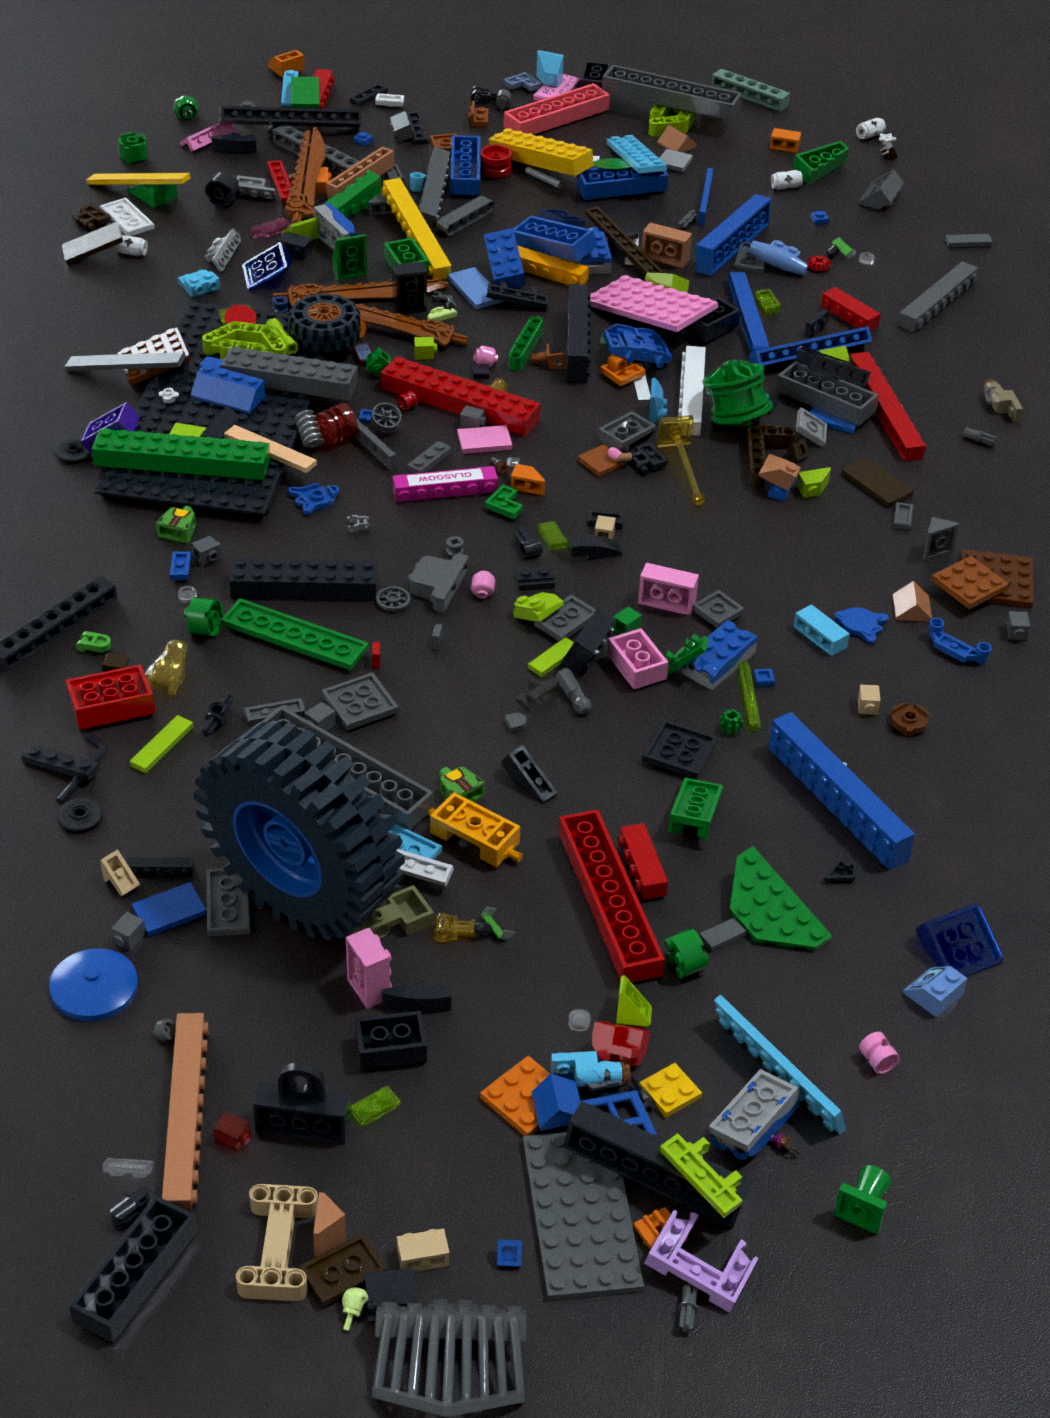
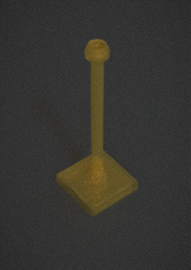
[657,415,705,505]

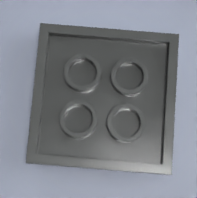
[321,672,399,731]

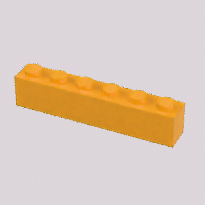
[518,246,589,285]

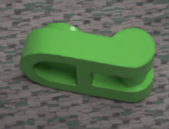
[75,631,111,653]

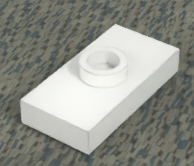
[375,94,404,107]

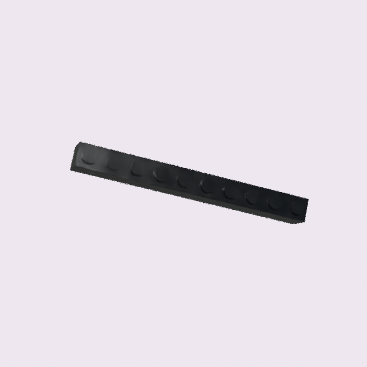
[219,106,362,128]

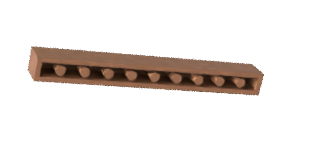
[162,1013,209,1213]

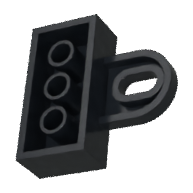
[253,1063,351,1144]

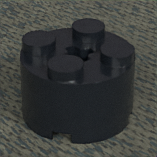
[205,172,239,207]

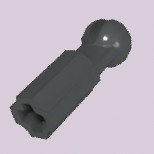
[556,668,592,715]

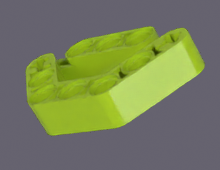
[649,104,697,137]
[202,322,287,360]

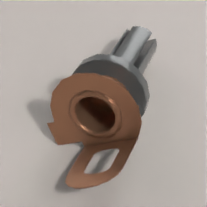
[490,457,512,474]

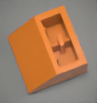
[267,50,305,77]

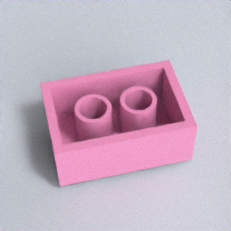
[638,563,699,615]
[607,628,668,689]
[346,928,392,1009]

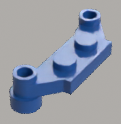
[929,618,992,664]

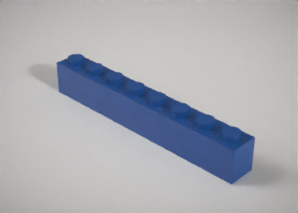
[748,326,872,368]

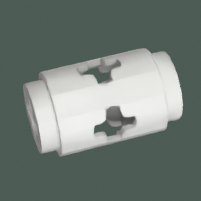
[856,118,886,139]
[771,170,803,190]
[114,235,148,256]

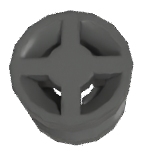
[446,536,464,558]

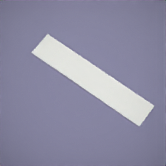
[634,363,651,400]

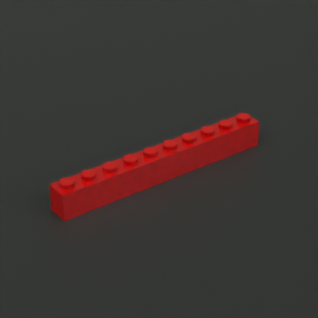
[850,352,926,461]

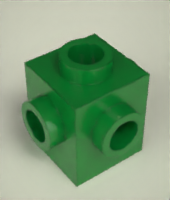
[365,347,391,377]

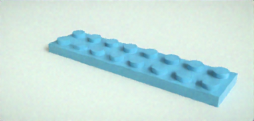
[607,135,667,173]
[714,995,846,1135]

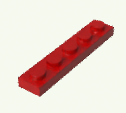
[267,160,292,203]

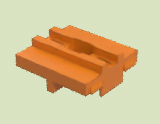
[633,1207,688,1249]

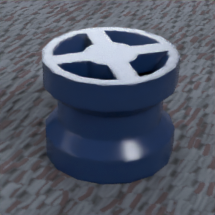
[272,296,288,313]

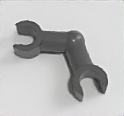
[432,291,456,310]

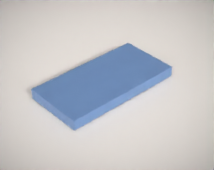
[448,267,503,309]

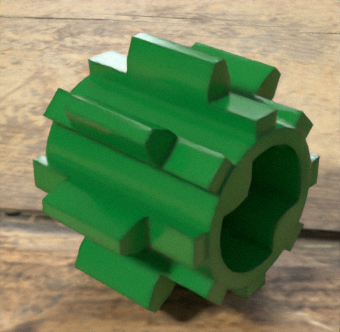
[719,709,744,735]

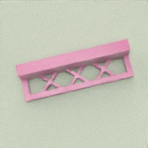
[180,123,237,152]

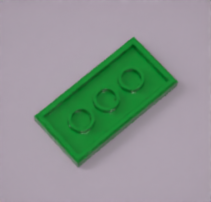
[291,76,320,109]

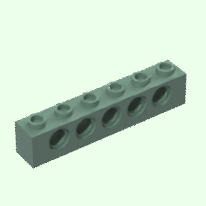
[711,69,790,112]

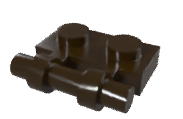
[72,204,111,230]

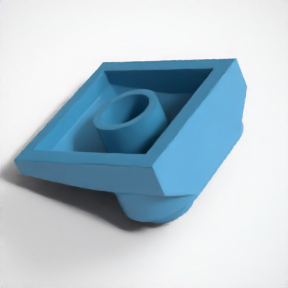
[649,378,667,424]

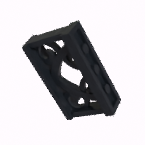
[795,346,871,387]

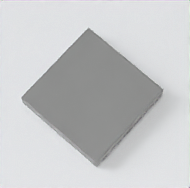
[659,149,693,172]
[796,408,827,447]

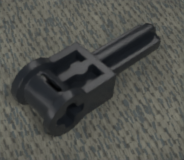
[470,86,498,103]

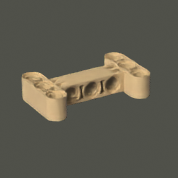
[236,1184,318,1301]

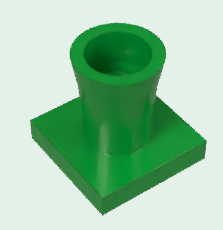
[834,1165,892,1235]

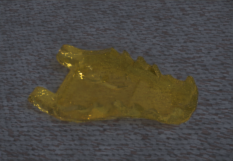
[145,640,188,695]

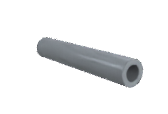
[525,166,563,188]

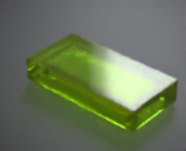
[538,521,567,550]

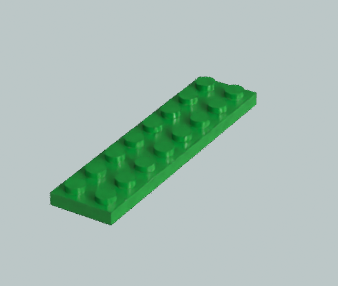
[221,598,369,671]

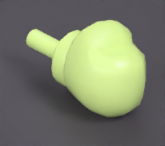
[342,1287,368,1331]

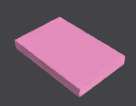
[457,425,512,454]

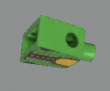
[156,506,196,544]
[439,767,485,802]

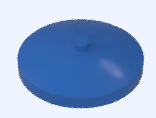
[49,949,138,1021]

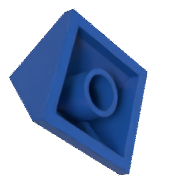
[532,1073,580,1131]

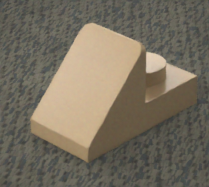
[100,849,140,896]

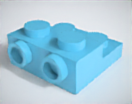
[178,269,220,297]

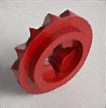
[807,255,831,271]

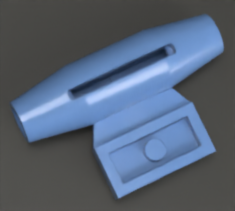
[748,240,808,276]

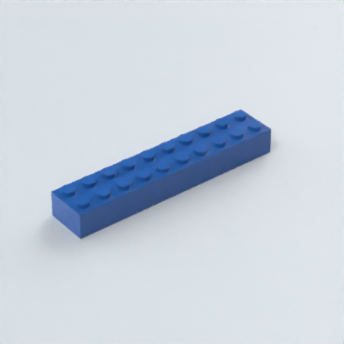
[769,712,915,871]

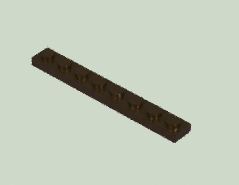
[585,206,664,276]

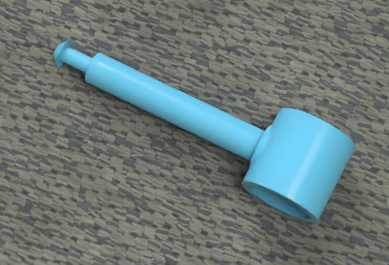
[410,172,426,192]

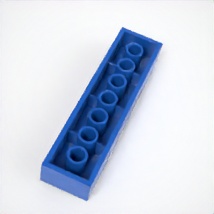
[695,194,771,276]

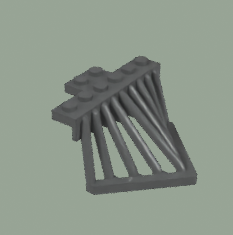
[372,1299,527,1417]

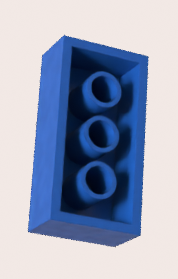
[483,228,526,288]

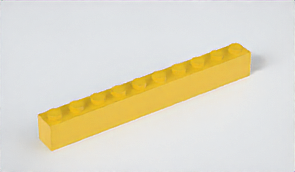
[381,178,452,280]

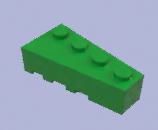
[325,170,381,218]

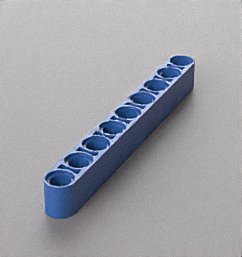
[728,272,769,353]

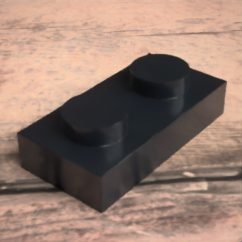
[804,309,828,338]

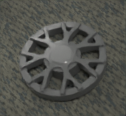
[376,586,410,612]

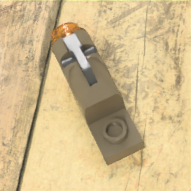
[983,379,1023,423]

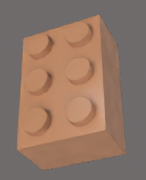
[642,223,692,268]

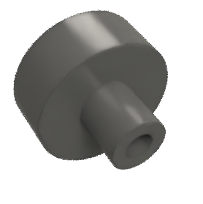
[153,1018,176,1042]

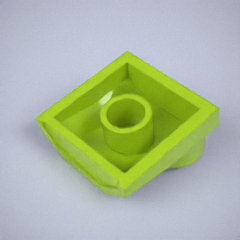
[513,592,564,622]

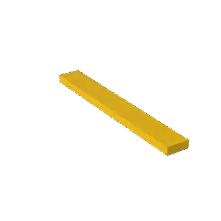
[86,173,191,185]

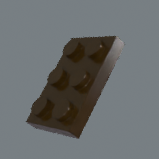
[299,1233,387,1307]

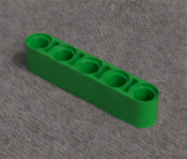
[508,316,543,371]

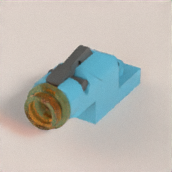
[551,1051,631,1091]

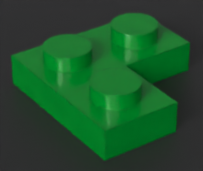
[485,485,523,519]

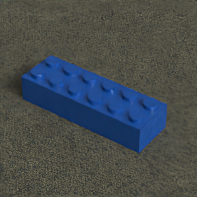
[451,135,480,196]
[576,164,668,200]
[514,215,598,262]

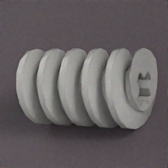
[295,410,324,448]

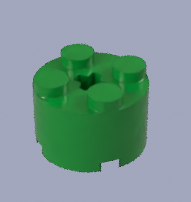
[118,132,148,164]
[184,597,223,636]
[664,929,709,979]

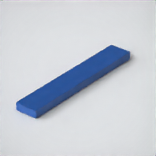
[698,168,713,225]

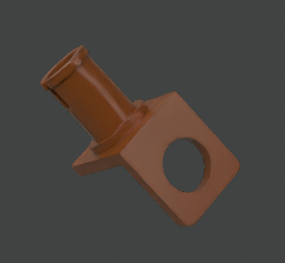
[531,344,567,369]

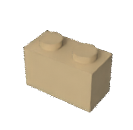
[397,1229,450,1272]

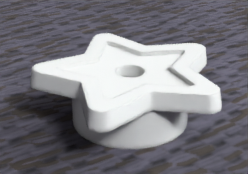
[878,133,896,145]

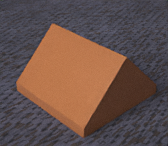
[657,125,697,153]
[892,581,932,622]
[313,1192,346,1257]

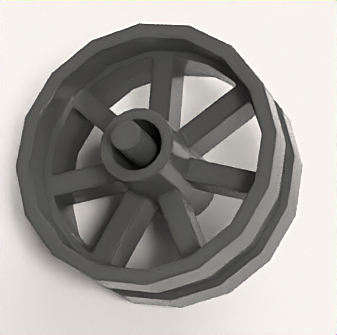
[370,403,402,435]

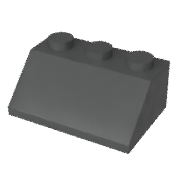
[859,169,903,209]

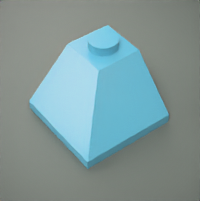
[536,50,564,87]

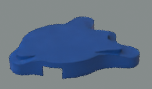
[288,483,339,515]
[834,607,889,644]

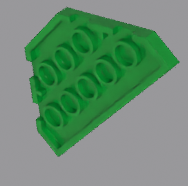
[730,846,832,951]

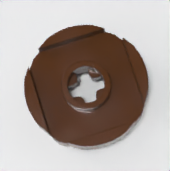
[890,703,929,737]

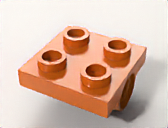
[600,354,645,386]

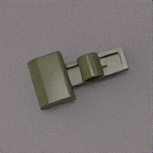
[349,885,434,938]

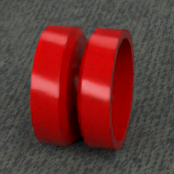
[480,145,512,178]

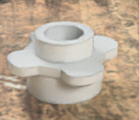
[159,388,179,403]

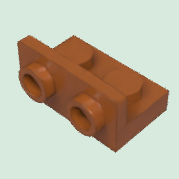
[468,101,489,127]

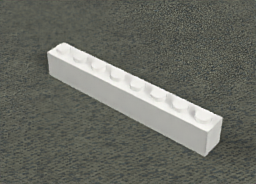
[677,346,706,436]

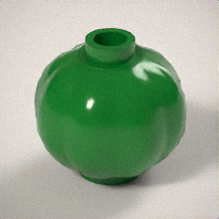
[173,95,199,120]

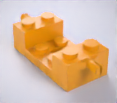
[428,792,523,867]

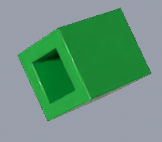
[613,606,642,635]

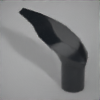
[629,1074,655,1110]

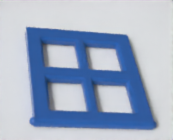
[580,1090,658,1136]

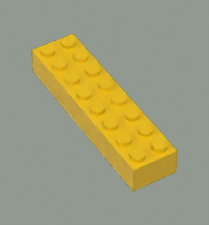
[489,128,594,176]

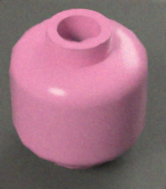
[474,346,498,368]
[471,571,495,599]

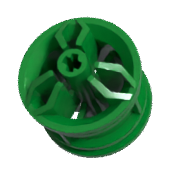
[702,360,773,428]

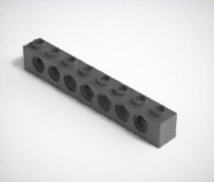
[273,124,359,175]

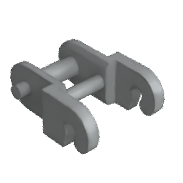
[346,515,370,533]

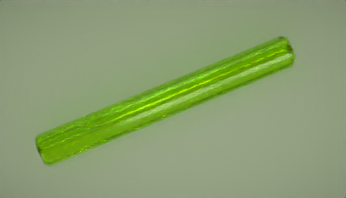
[738,660,761,731]

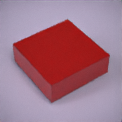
[372,642,380,668]

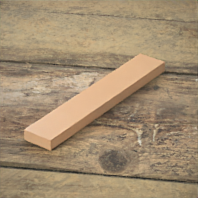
[224,425,317,473]

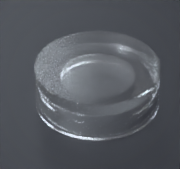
[859,252,875,265]
[178,586,197,603]
[569,1009,591,1031]

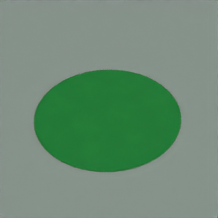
[593,158,631,169]

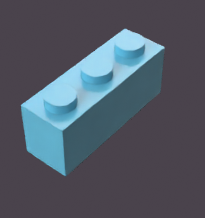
[794,604,850,656]

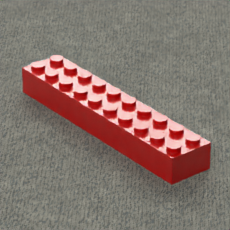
[380,356,541,436]
[558,809,665,983]

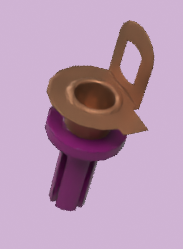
[768,1133,800,1154]

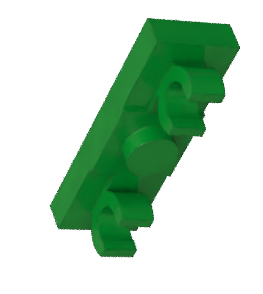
[665,634,710,676]

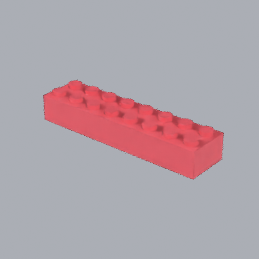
[504,83,610,135]

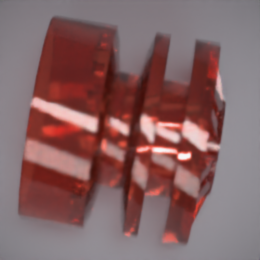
[315,402,358,446]

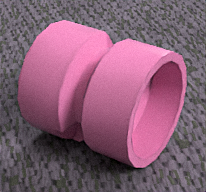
[859,1032,900,1074]

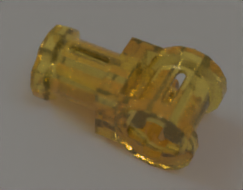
[433,913,475,942]

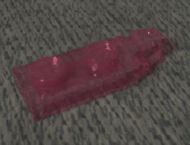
[250,217,291,239]

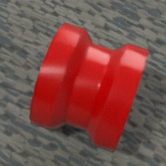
[397,391,418,411]

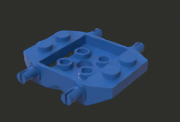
[603,324,672,368]

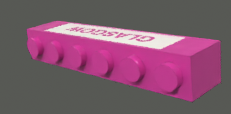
[392,466,498,502]

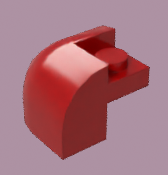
[592,1021,651,1066]

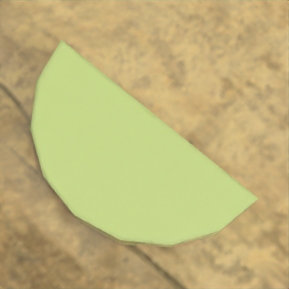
[428,307,457,321]

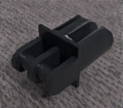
[110,1186,150,1230]

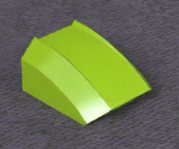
[645,273,689,293]

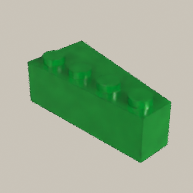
[792,141,849,185]

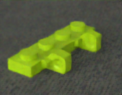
[659,1133,743,1218]

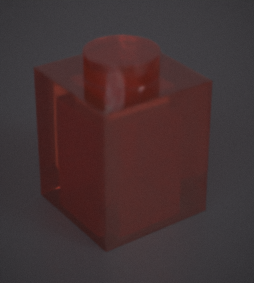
[213,1111,252,1152]

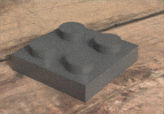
[692,590,744,628]

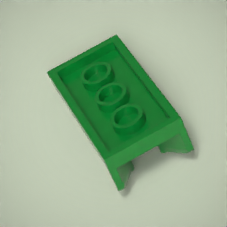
[668,778,723,841]

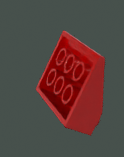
[65,664,156,729]

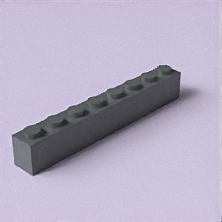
[419,147,451,228]
[898,261,978,332]

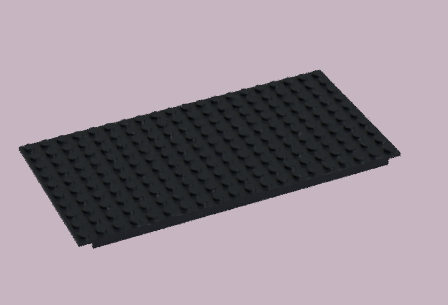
[94,302,333,516]

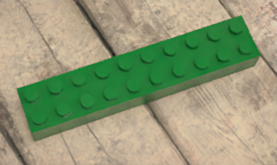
[92,428,270,480]

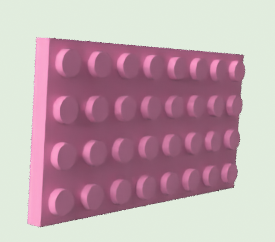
[590,275,718,332]

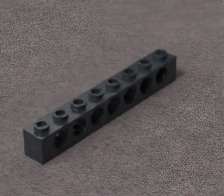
[0,575,117,672]

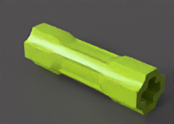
[266,318,298,355]

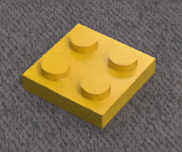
[639,1063,702,1118]

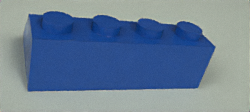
[190,364,265,414]

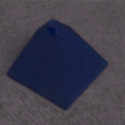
[242,242,292,291]
[915,902,1004,976]

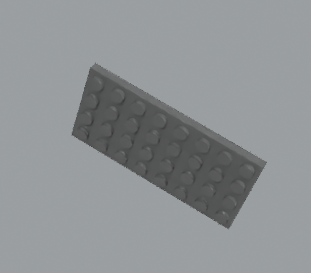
[523,1132,644,1301]

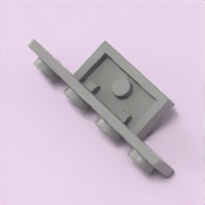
[237,175,277,199]
[205,228,241,272]

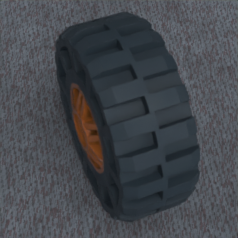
[288,293,361,354]

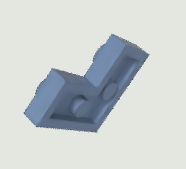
[503,72,541,91]

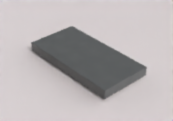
[206,868,250,937]

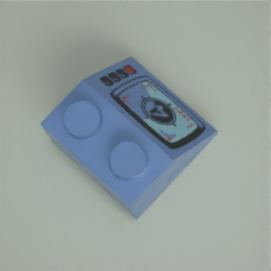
[903,966,968,1018]

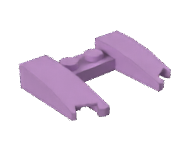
[644,1210,758,1313]

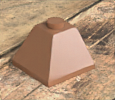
[758,454,801,491]

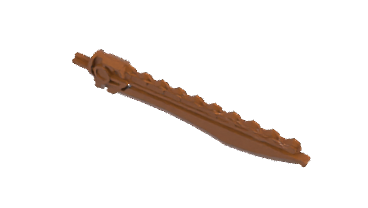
[284,127,326,224]
[273,278,448,307]
[299,291,469,347]

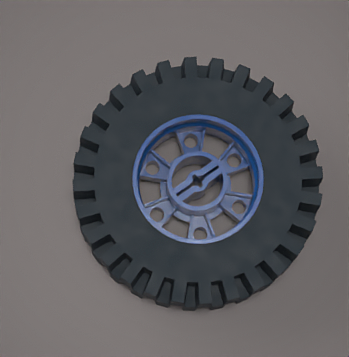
[193,721,405,940]

